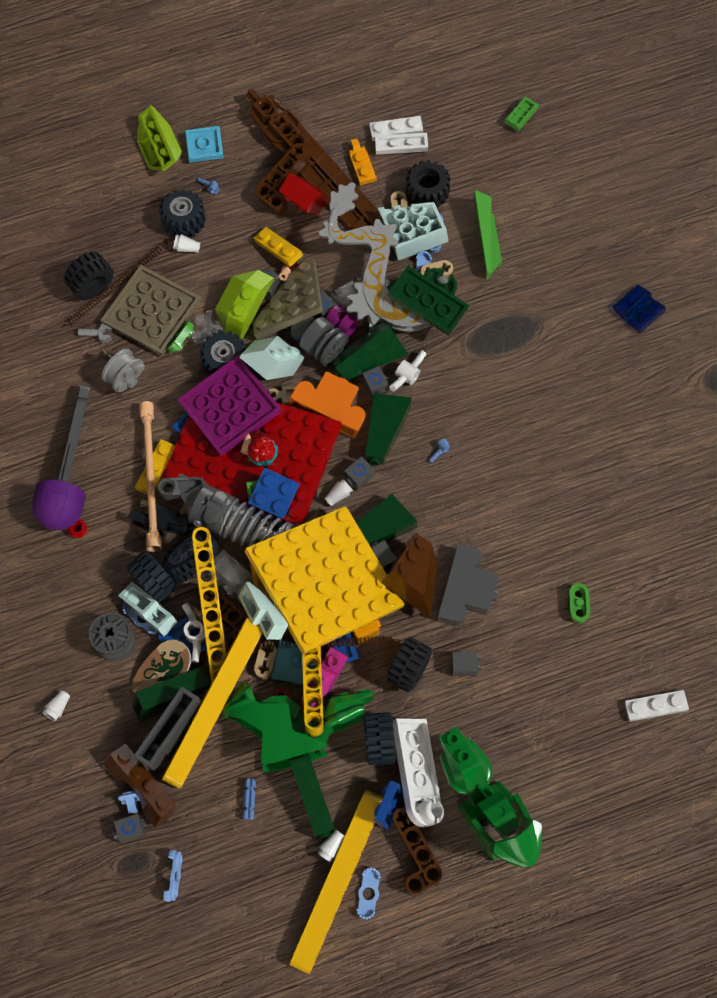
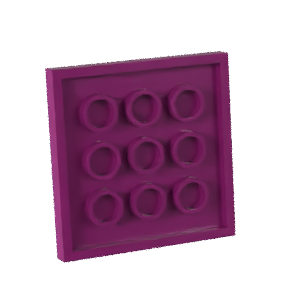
[177,356,283,457]

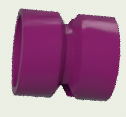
[326,305,359,338]

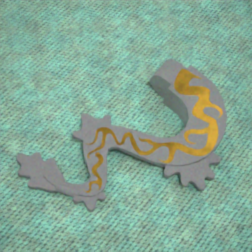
[318,182,448,332]

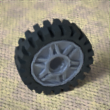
[162,530,219,583]

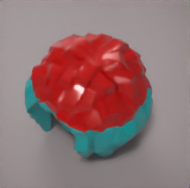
[247,436,278,466]

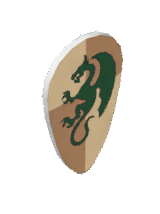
[131,640,191,693]

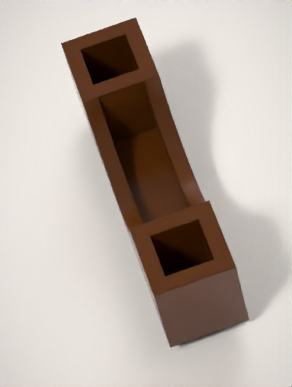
[105,744,177,828]

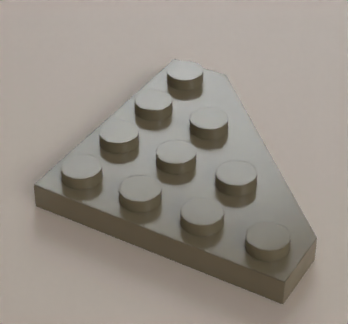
[253,259,323,340]

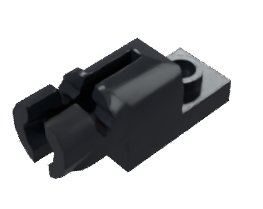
[128,505,193,538]

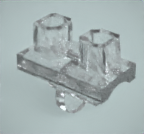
[192,310,224,343]

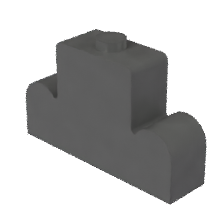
[437,544,499,626]
[134,687,201,770]

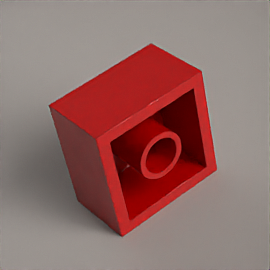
[279,173,330,215]

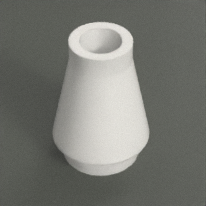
[173,234,201,253]
[324,479,353,507]
[42,690,70,721]
[317,829,345,862]

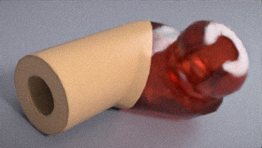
[279,261,298,281]
[240,430,264,455]

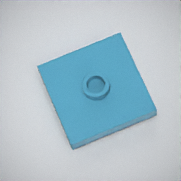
[185,126,224,163]
[271,640,316,686]

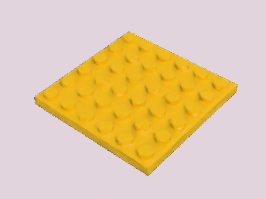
[244,506,405,654]

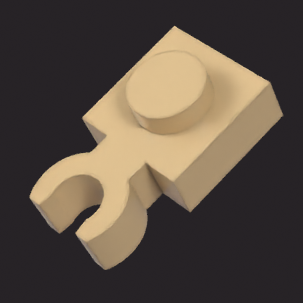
[269,386,296,406]

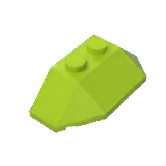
[137,105,182,171]
[215,270,275,339]

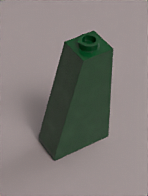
[331,321,409,380]
[365,393,412,466]
[356,494,417,546]
[132,666,211,723]
[289,754,335,840]

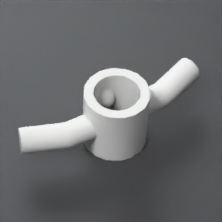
[389,350,427,392]
[182,603,205,663]

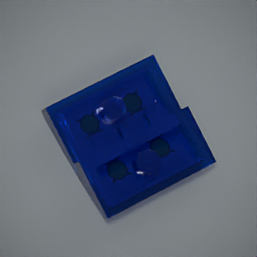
[613,284,666,333]

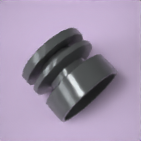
[300,317,348,367]
[89,613,136,661]

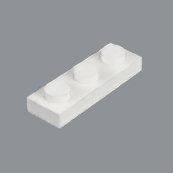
[369,116,423,141]
[375,133,428,155]
[624,690,689,722]

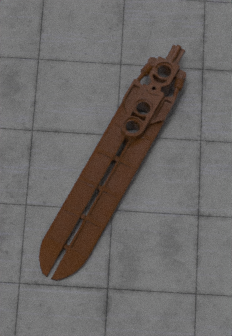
[245,89,383,230]

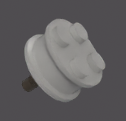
[99,349,145,392]

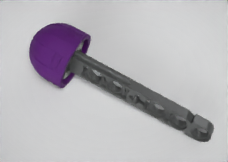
[32,384,91,530]

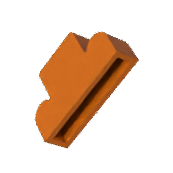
[288,372,366,439]

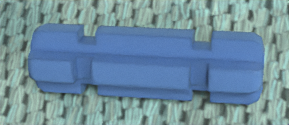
[242,779,256,820]

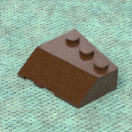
[381,533,438,618]

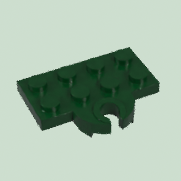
[387,265,470,336]

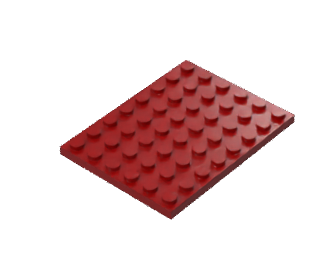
[161,403,343,525]

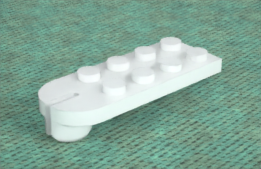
[393,719,444,827]

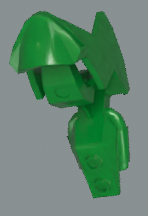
[222,682,375,772]
[439,726,542,868]

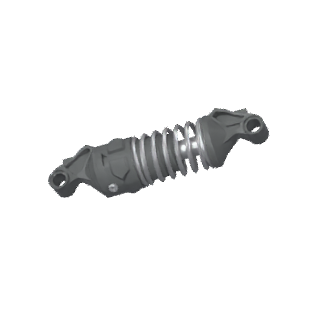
[158,474,302,547]

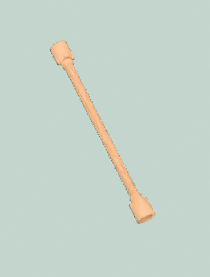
[139,401,162,552]

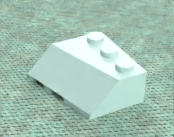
[378,202,449,261]
[239,336,304,380]

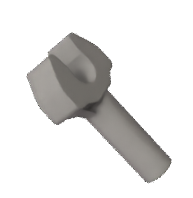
[78,323,113,343]

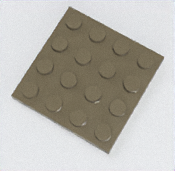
[100,265,202,356]

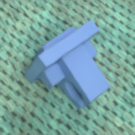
[119,790,140,814]

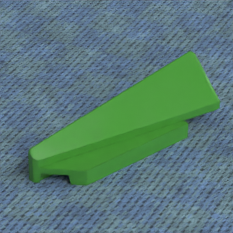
[473,190,502,279]

